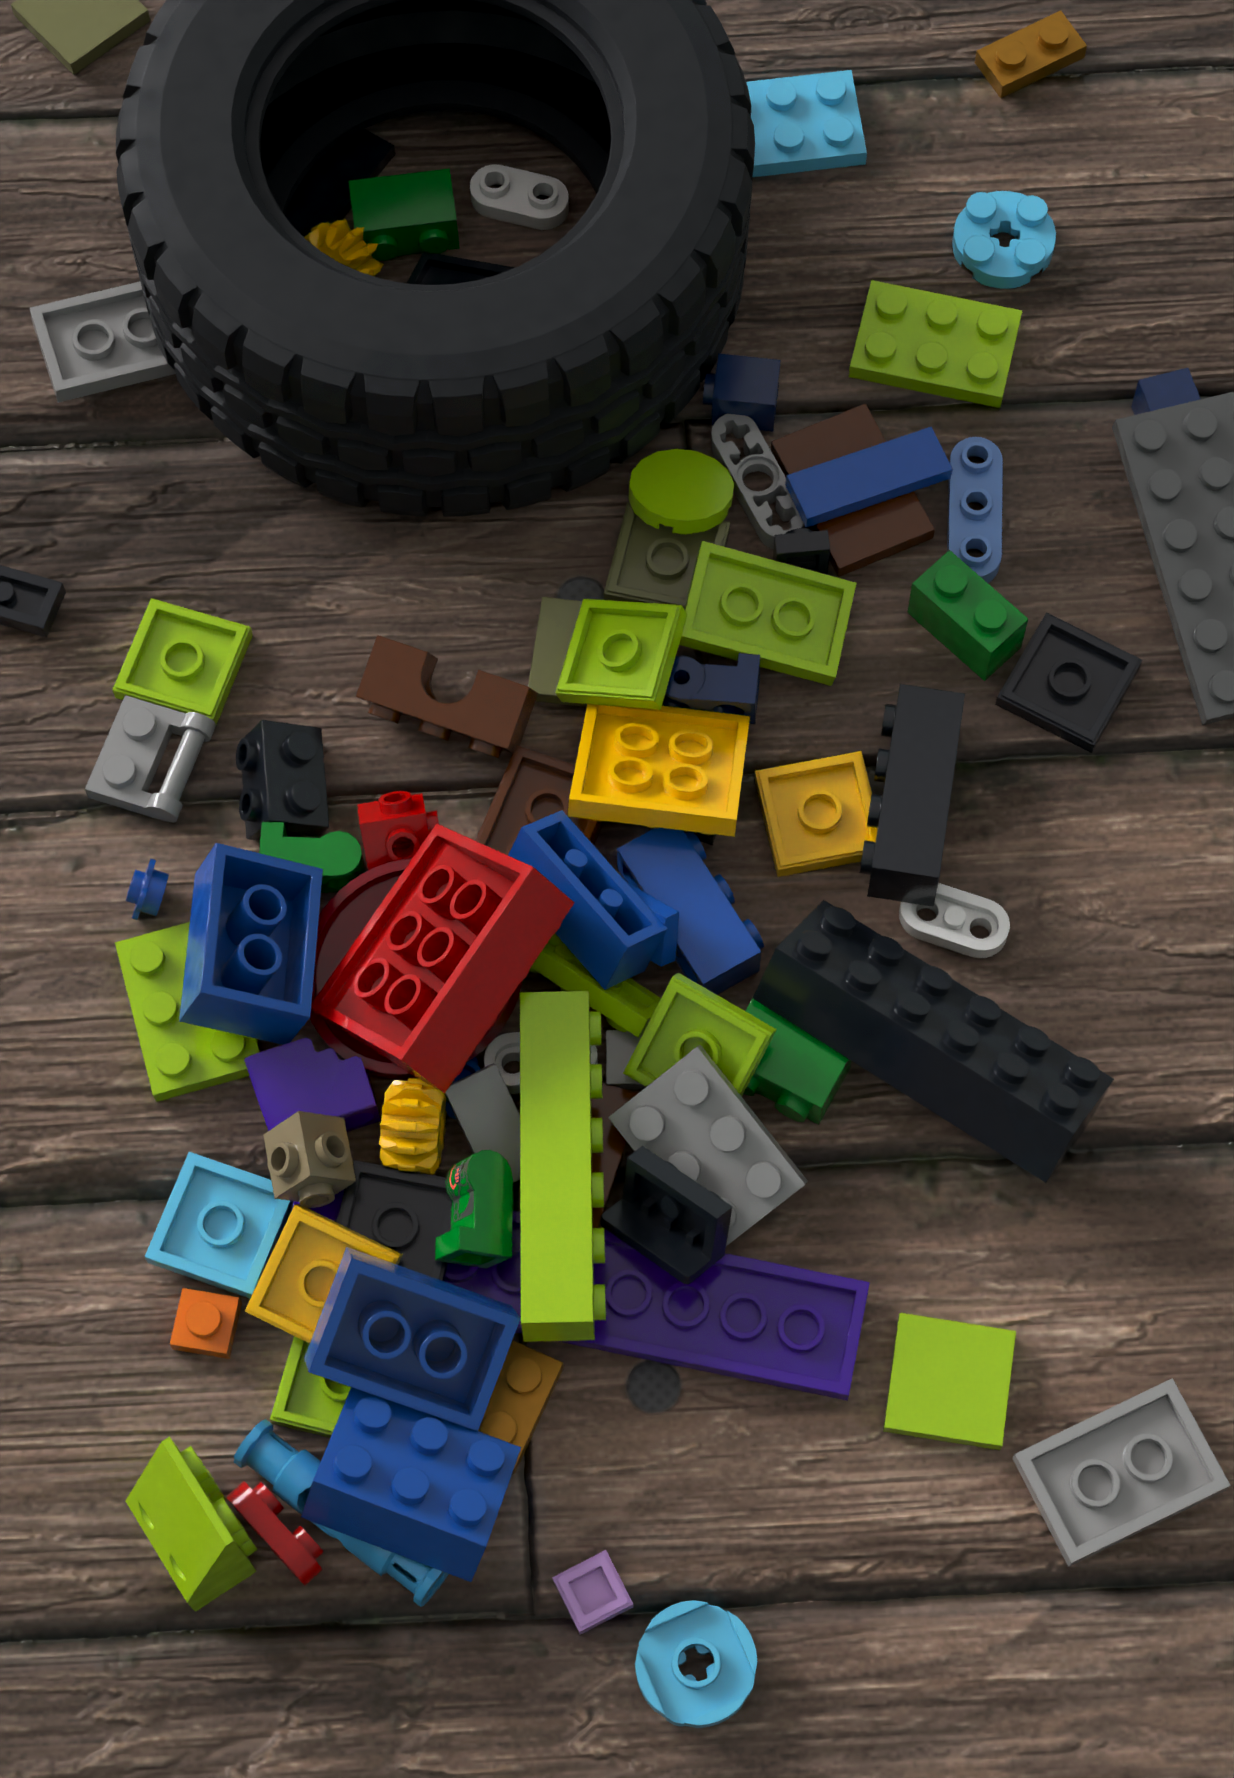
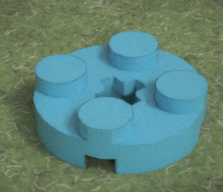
[952,191,1056,289]
[635,1600,758,1728]

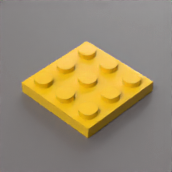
[568,704,750,837]

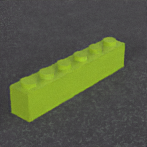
[520,991,606,1342]

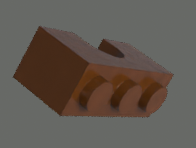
[356,635,538,759]

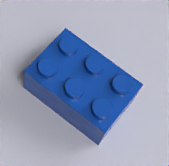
[179,843,323,1045]
[304,1247,521,1431]
[301,1387,521,1582]

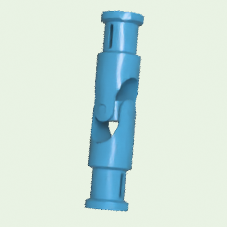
[234,1419,449,1607]

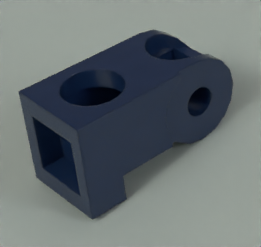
[662,653,760,724]

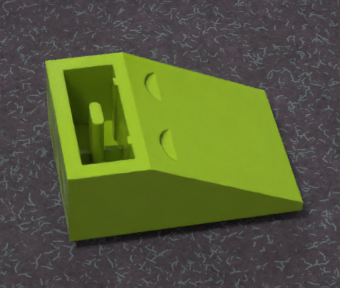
[125,1436,257,1612]

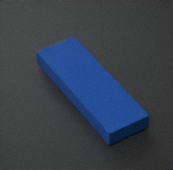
[785,427,953,528]

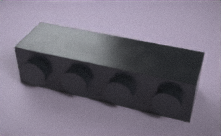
[859,684,965,907]

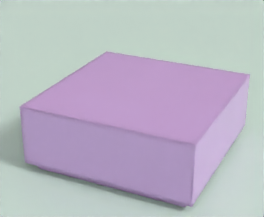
[552,1550,633,1635]

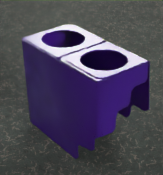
[244,1037,381,1132]

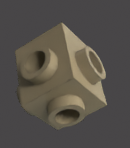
[263,1111,356,1208]

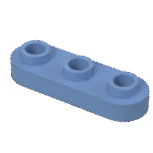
[947,437,1003,583]

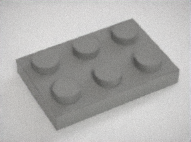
[30,282,176,402]
[608,1045,808,1246]
[1012,1378,1231,1567]

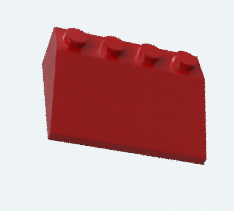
[311,823,575,1093]

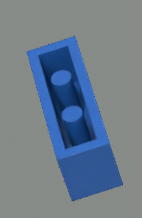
[508,810,668,990]
[617,828,764,995]

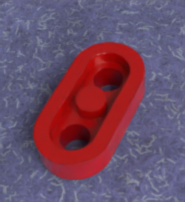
[226,1481,324,1586]

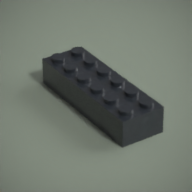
[753,900,1114,1183]

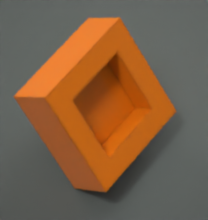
[170,1288,242,1359]

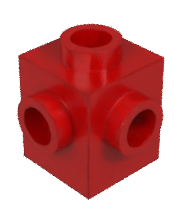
[357,791,439,870]

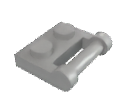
[85,695,216,823]

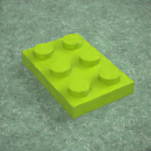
[849,280,1022,408]
[679,541,857,686]
[115,922,260,1102]

